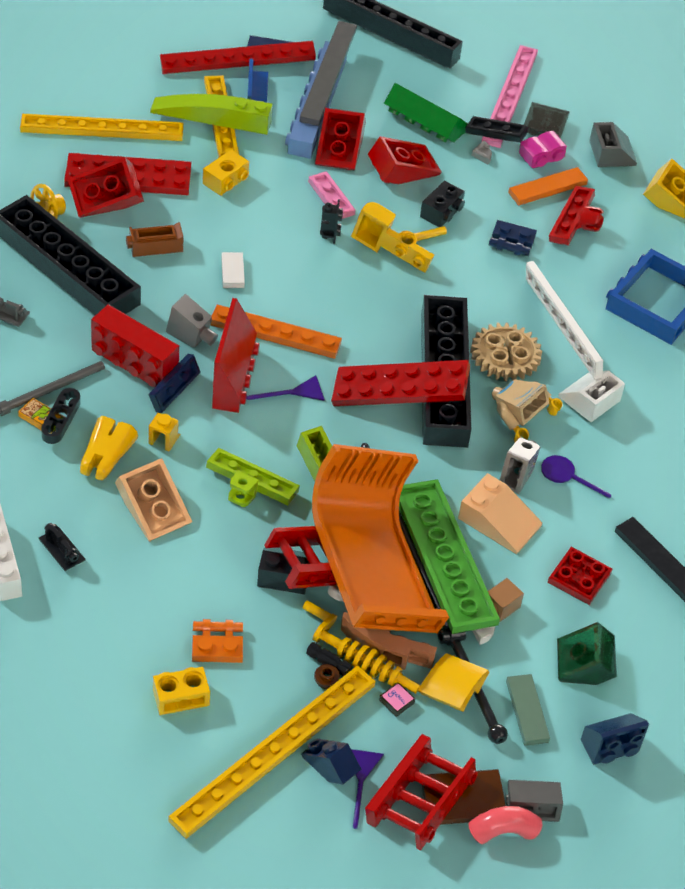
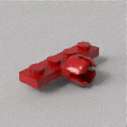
[549,186,604,245]

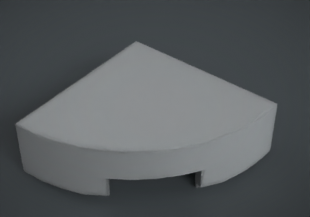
[472,141,492,164]

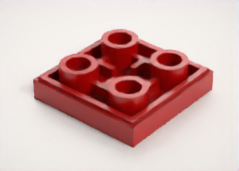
[547,546,613,605]

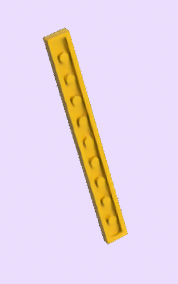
[168,665,375,839]

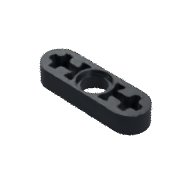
[41,388,80,444]

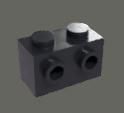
[420,180,465,227]

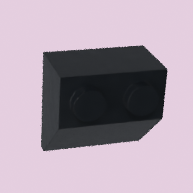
[257,547,310,595]

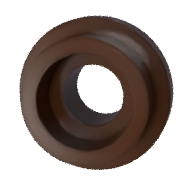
[314,664,340,689]

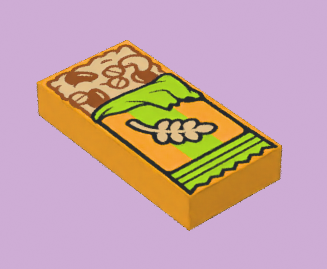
[18,398,65,434]

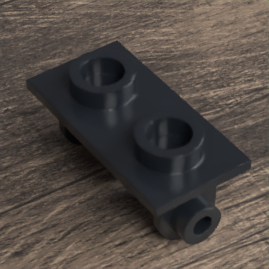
[320,199,343,244]
[38,523,86,571]

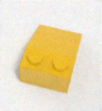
[643,159,685,218]

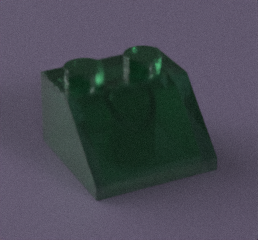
[557,622,617,685]

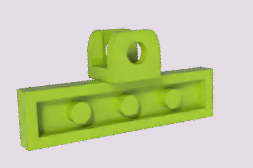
[206,448,300,507]

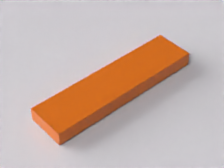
[508,167,588,206]

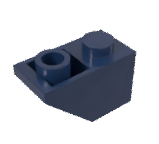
[301,739,361,785]

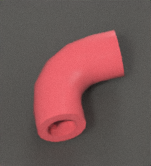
[468,806,542,845]

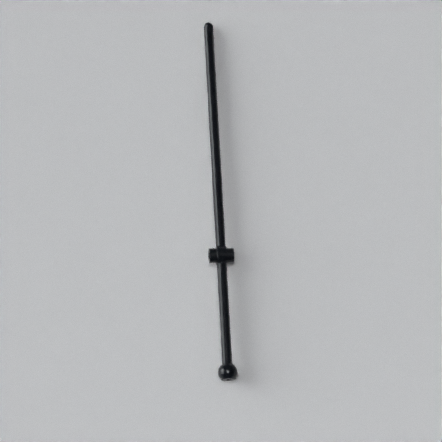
[361,443,508,744]

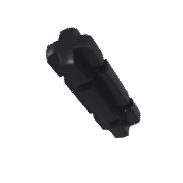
[306,642,353,676]

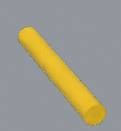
[414,226,447,241]

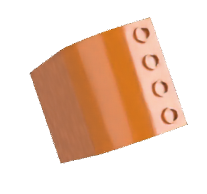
[312,444,449,633]

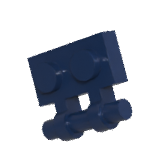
[489,220,537,256]

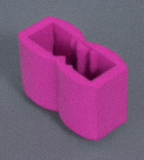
[519,131,567,168]

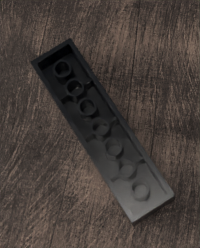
[0,195,141,315]
[421,295,472,448]

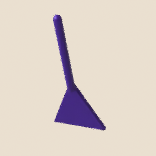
[247,375,325,401]
[351,749,384,829]

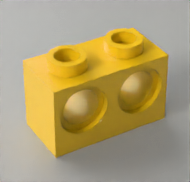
[153,667,210,715]

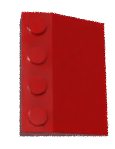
[212,298,260,413]

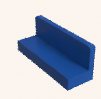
[247,59,268,103]

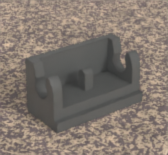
[506,780,563,822]

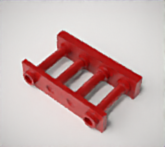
[264,526,337,589]
[365,734,478,851]

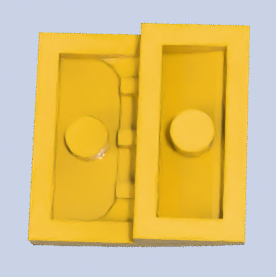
[418,653,489,712]

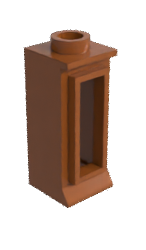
[126,222,184,257]

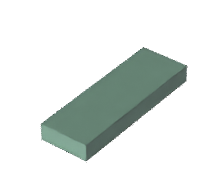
[506,674,550,746]

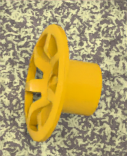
[30,184,66,219]

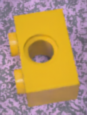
[203,149,249,196]

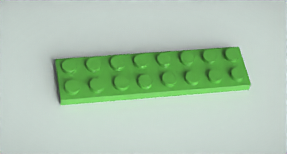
[399,479,500,634]

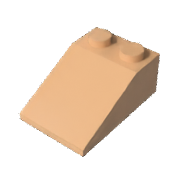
[115,458,192,542]
[458,473,542,555]

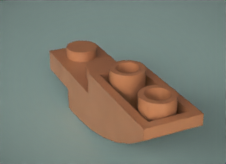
[341,612,437,670]

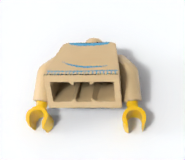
[492,380,563,442]

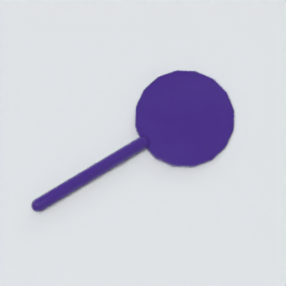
[541,455,611,498]

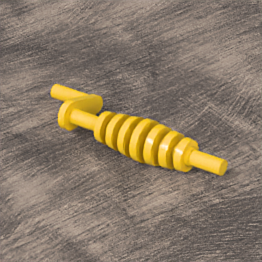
[302,600,421,694]

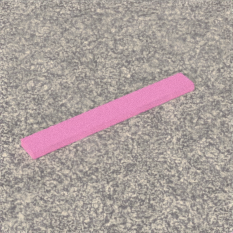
[482,45,538,148]

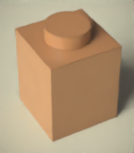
[488,578,524,622]

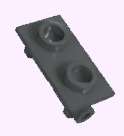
[0,297,30,327]

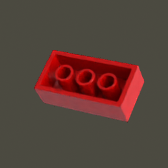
[91,304,179,387]

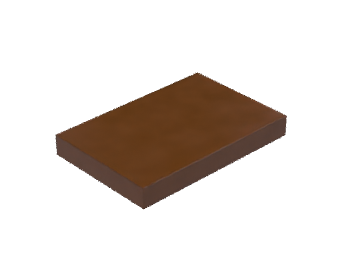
[422,769,506,825]

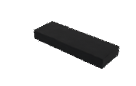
[465,116,528,143]

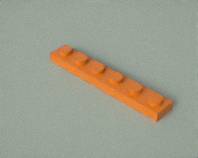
[210,304,342,359]

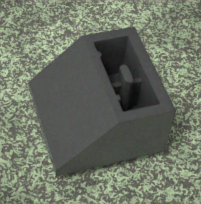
[589,122,637,167]

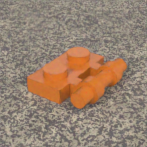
[192,619,243,663]

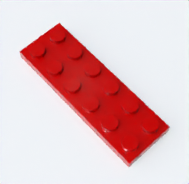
[64,153,192,196]
[331,360,470,406]

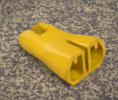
[80,416,138,481]

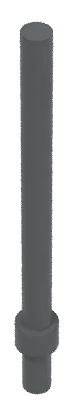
[0,361,105,416]

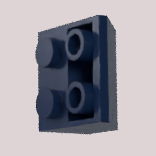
[580,713,649,765]

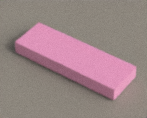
[308,171,355,219]

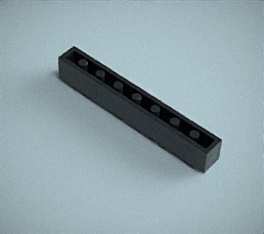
[323,0,463,69]

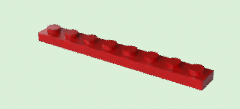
[160,41,316,74]

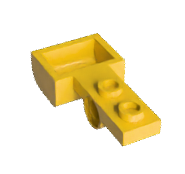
[351,202,434,273]

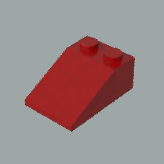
[315,108,366,170]
[368,136,442,184]
[68,157,144,218]

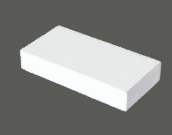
[221,252,245,288]

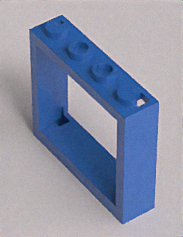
[605,248,685,345]

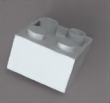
[558,371,625,422]

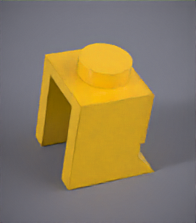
[148,413,181,452]

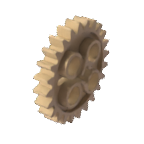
[470,322,542,382]

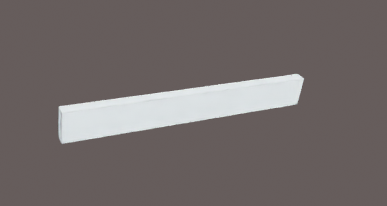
[526,261,603,380]

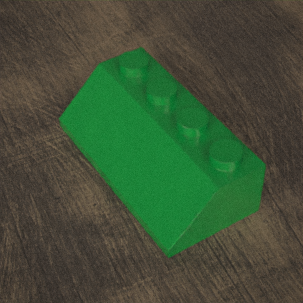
[383,83,468,143]

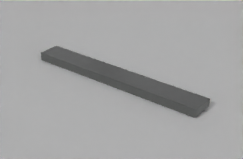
[299,21,357,126]

